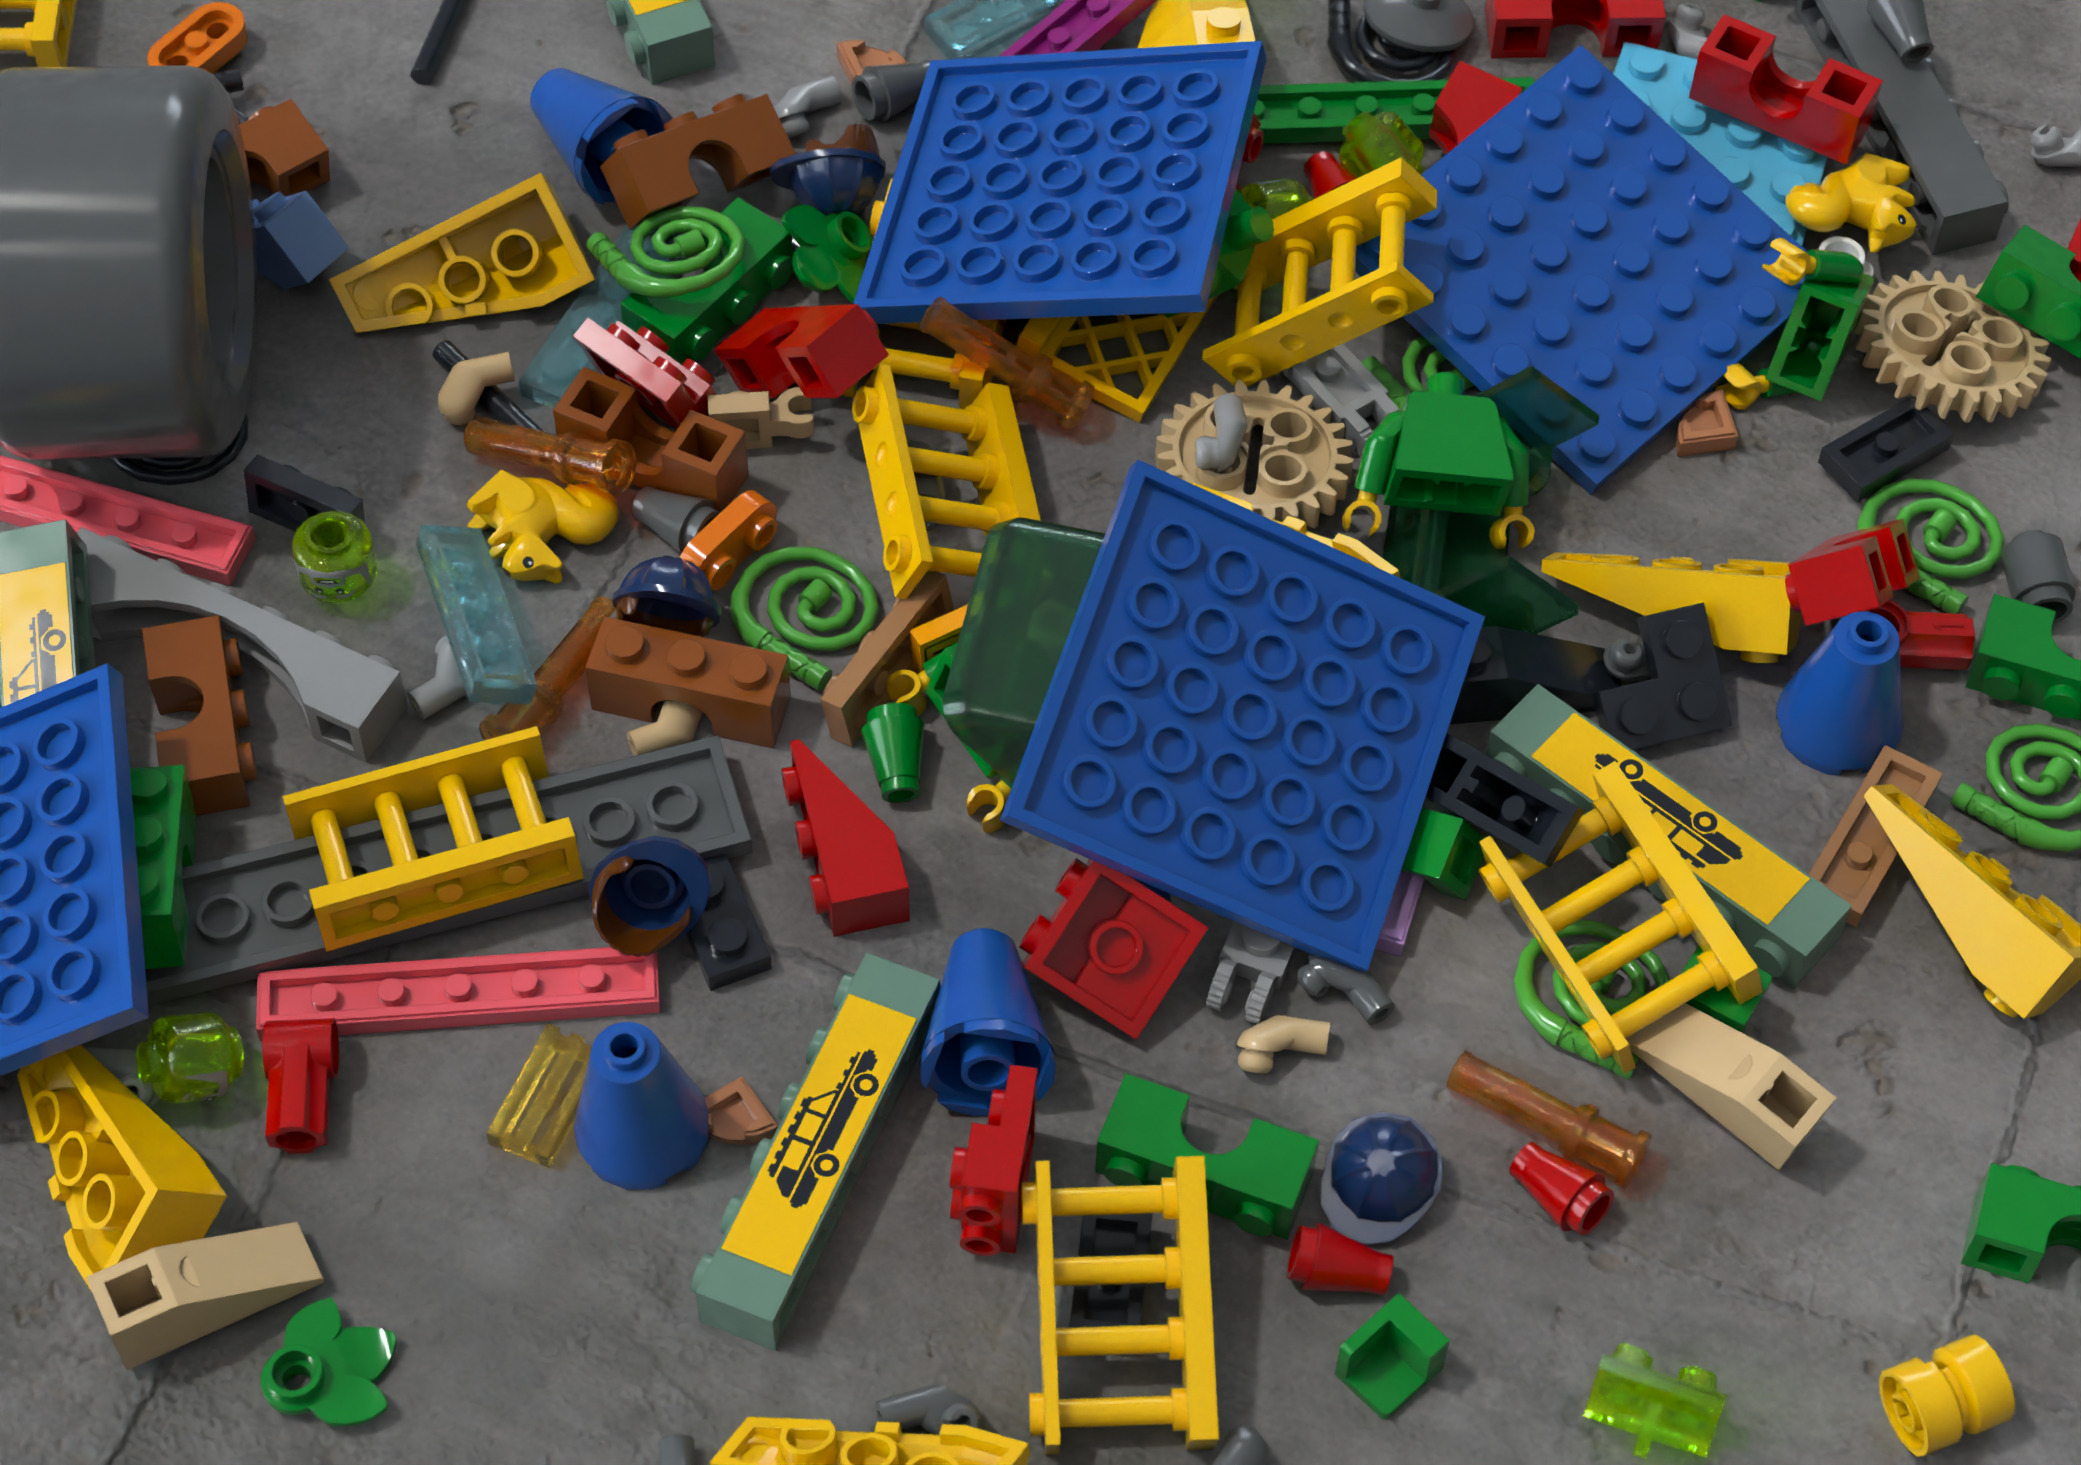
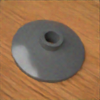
[1363,0,1474,52]

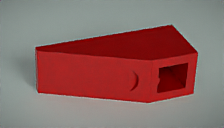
[781,739,910,937]

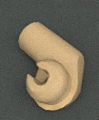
[438,351,515,425]
[627,700,703,756]
[1236,1015,1330,1074]

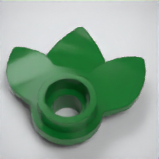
[781,205,873,303]
[260,1297,397,1427]

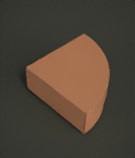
[836,40,907,85]
[1675,389,1739,457]
[705,1076,778,1144]

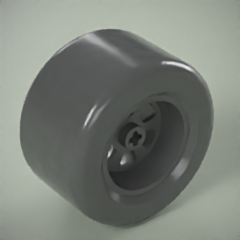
[0,65,257,460]

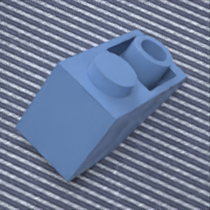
[252,191,350,290]

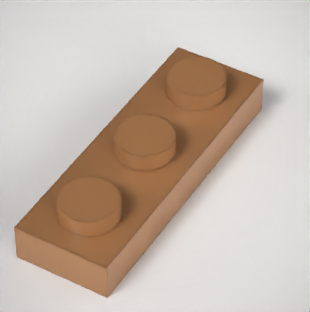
[820,571,954,747]
[1808,745,1943,928]

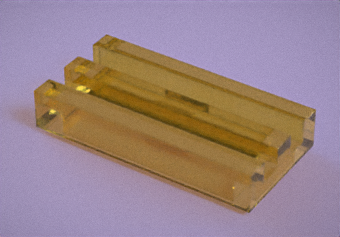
[486,1023,592,1168]

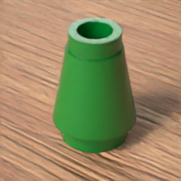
[861,703,925,803]

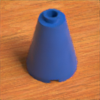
[530,68,673,205]
[1776,612,1904,775]
[920,928,1056,1116]
[574,1022,709,1189]

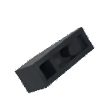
[1449,626,1622,725]
[1425,733,1585,868]

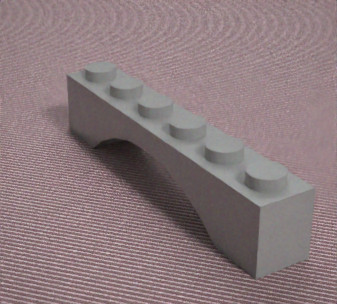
[77,527,408,763]

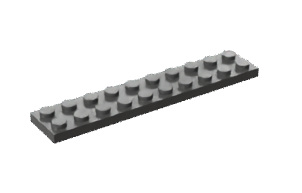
[145,735,753,1006]

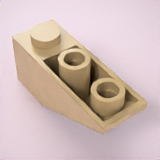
[1626,1003,1837,1170]
[86,1222,324,1371]

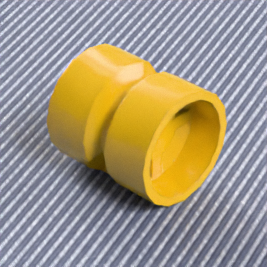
[1879,1334,2015,1457]

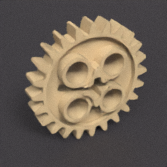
[1854,270,2051,423]
[1155,380,1353,528]

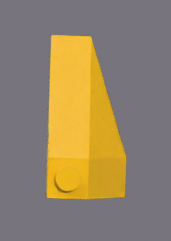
[329,173,596,333]
[17,1045,227,1292]

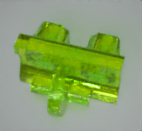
[1583,1343,1727,1460]

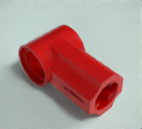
[1862,599,1975,670]
[262,1018,340,1154]

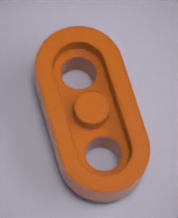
[147,2,248,74]
[680,490,778,590]

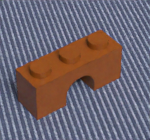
[600,94,796,230]
[240,99,330,197]
[553,367,749,512]
[142,615,258,816]
[585,616,791,749]

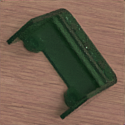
[1383,365,1599,634]
[943,517,1106,785]

